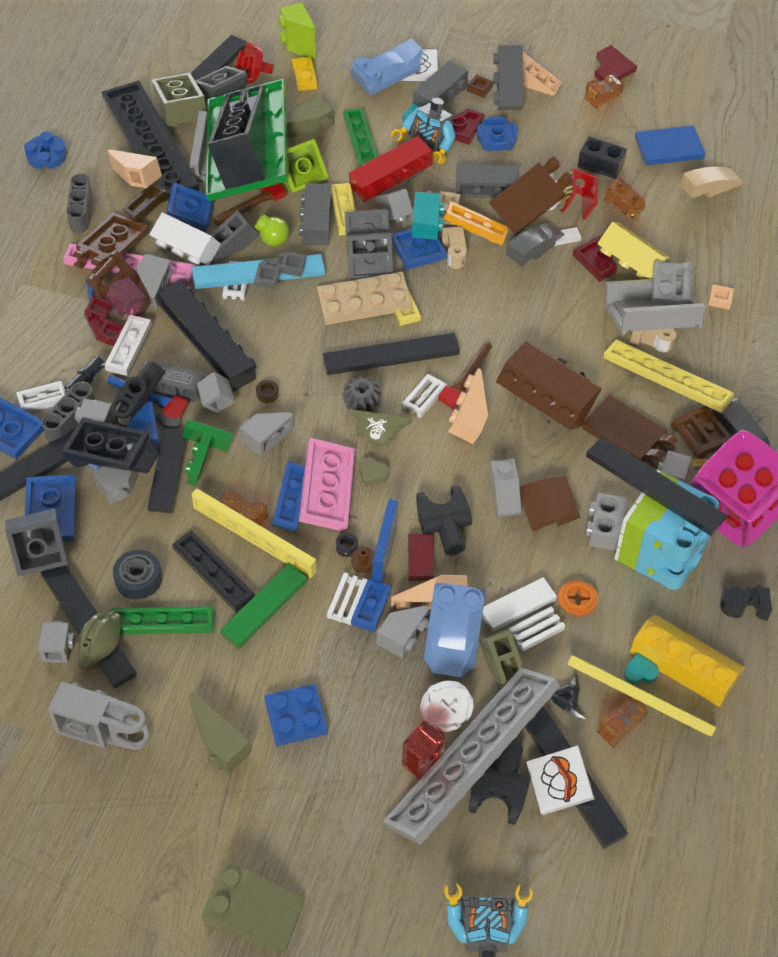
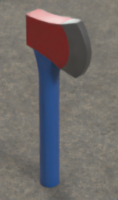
[107,375,189,428]

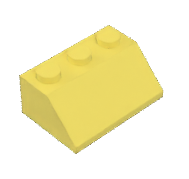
[597,222,670,280]

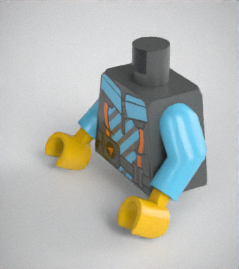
[391,98,456,164]
[443,883,533,957]

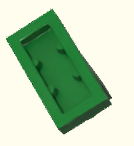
[183,419,233,486]

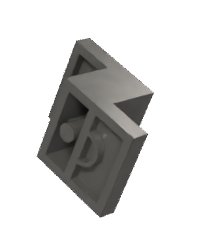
[344,209,393,281]

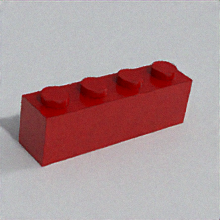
[348,136,433,202]

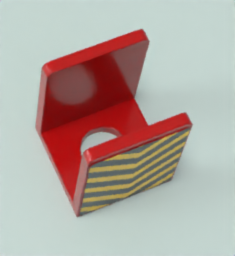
[560,168,598,220]

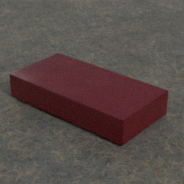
[408,534,434,581]

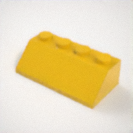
[630,615,745,707]

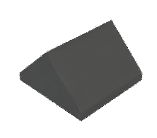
[195,66,247,103]

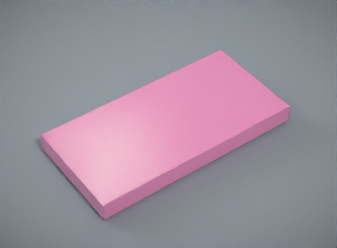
[299,438,355,532]

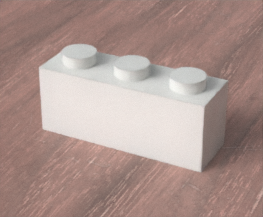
[149,213,221,266]

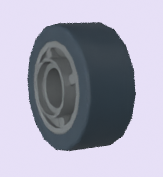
[113,550,162,600]

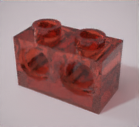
[402,720,445,780]

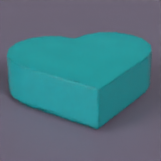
[624,653,659,685]

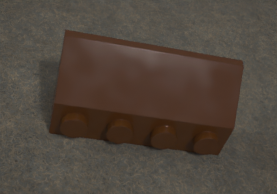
[496,341,602,430]

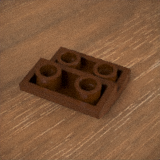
[520,476,581,531]

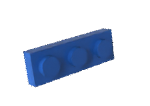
[271,462,305,533]

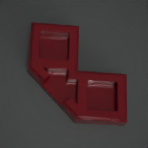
[84,295,124,346]

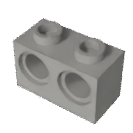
[585,493,627,551]

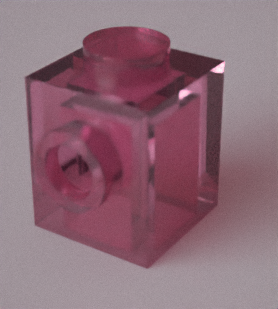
[105,277,145,317]

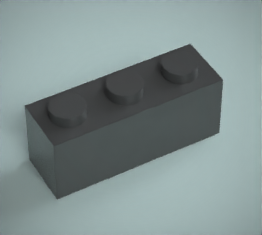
[493,45,524,111]
[413,61,468,107]
[456,164,520,198]
[299,183,331,245]

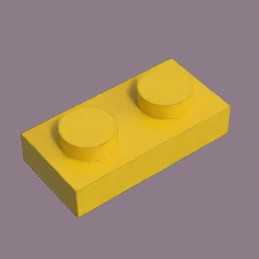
[292,57,317,91]

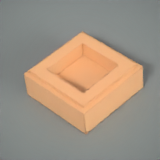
[708,284,734,310]

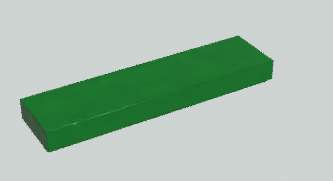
[343,108,378,167]
[220,563,308,649]
[111,606,214,635]

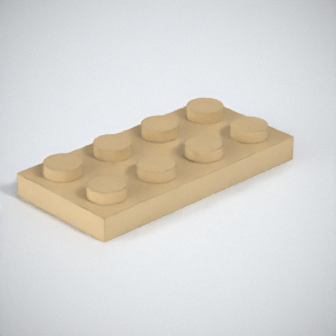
[317,271,412,325]

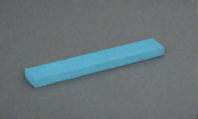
[192,254,325,289]

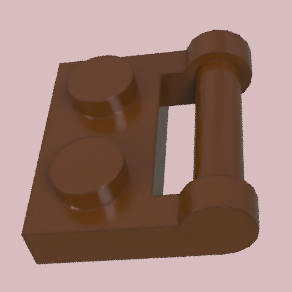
[87,250,140,309]
[671,406,731,459]

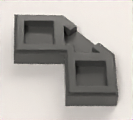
[254,251,306,290]

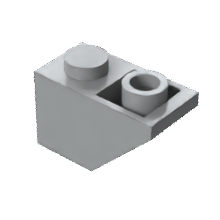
[376,606,430,659]

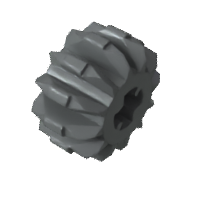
[342,375,382,412]

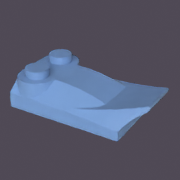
[349,38,423,96]
[423,583,486,678]

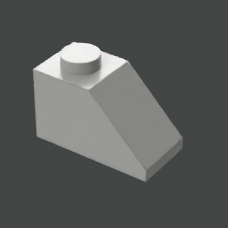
[374,189,413,223]
[136,254,173,308]
[240,412,294,457]
[488,459,522,517]
[93,466,139,505]

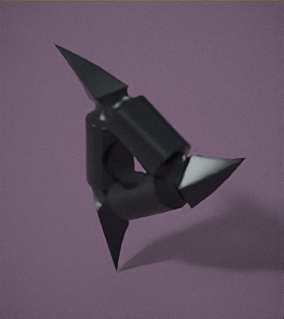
[549,673,586,719]

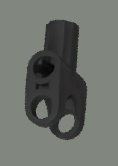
[112,361,165,427]
[416,485,472,556]
[469,741,531,825]

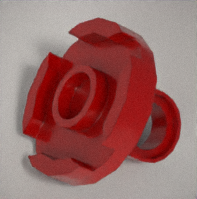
[236,43,274,84]

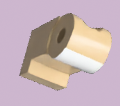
[441,226,467,269]
[630,328,676,353]

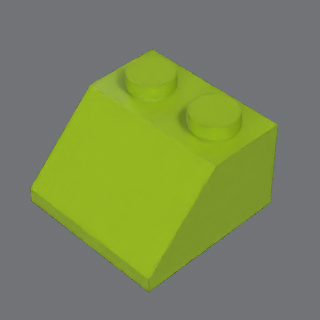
[278,3,316,59]
[283,139,329,193]

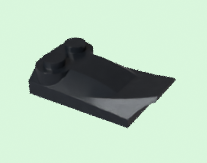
[62,417,158,474]

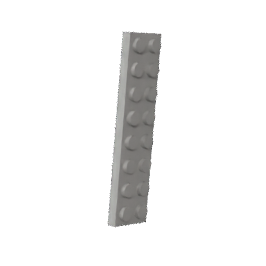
[383,667,560,845]

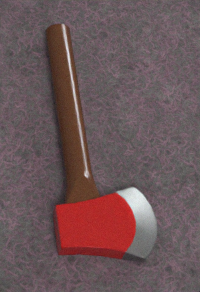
[213,183,286,226]
[438,342,492,410]

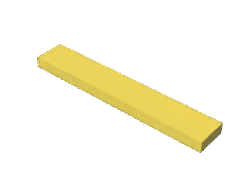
[604,340,734,413]
[192,489,317,578]
[568,655,717,736]

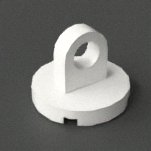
[420,681,474,732]

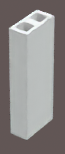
[554,227,581,246]

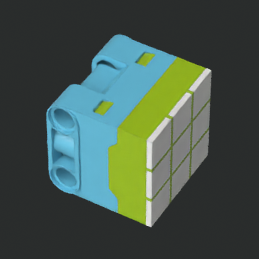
[614,469,719,590]

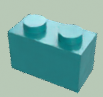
[412,192,444,240]

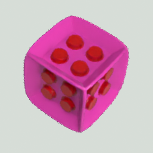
[691,430,778,548]

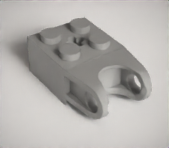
[47,682,150,750]

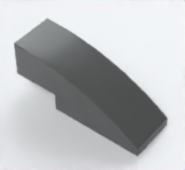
[506,223,565,266]

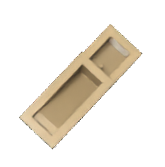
[681,166,743,199]

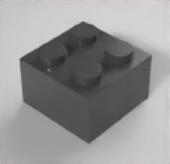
[5,508,68,576]

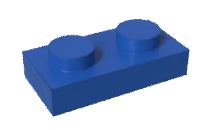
[351,579,392,633]

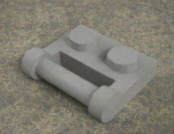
[652,261,694,305]

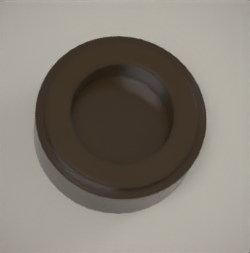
[256,380,279,403]

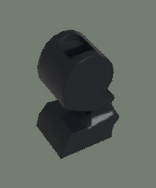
[720,585,772,621]

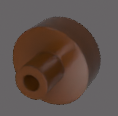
[351,547,375,573]

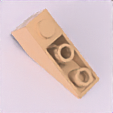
[523,52,562,96]
[108,149,162,188]
[448,368,488,444]
[391,575,467,615]

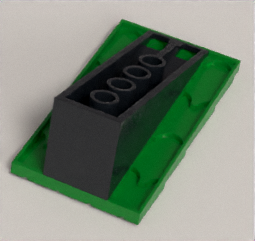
[206,78,288,202]

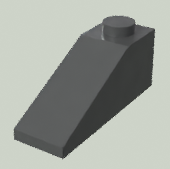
[199,210,260,266]

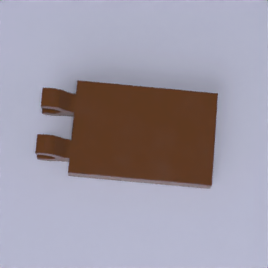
[489,156,574,236]
[73,212,149,274]
[582,395,678,468]

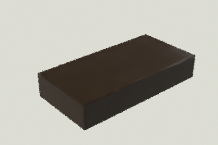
[123,182,169,222]

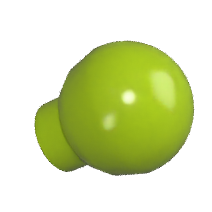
[254,213,289,247]

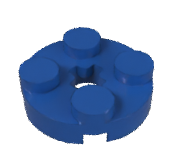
[477,116,518,151]
[24,131,67,169]

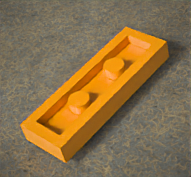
[444,201,509,246]

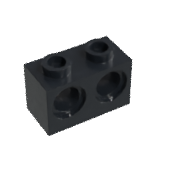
[578,136,627,179]

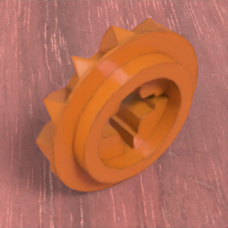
[558,580,598,618]

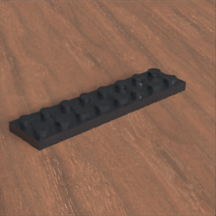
[101,81,200,202]

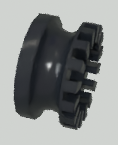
[336,533,358,558]

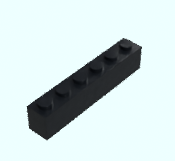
[158,280,257,392]

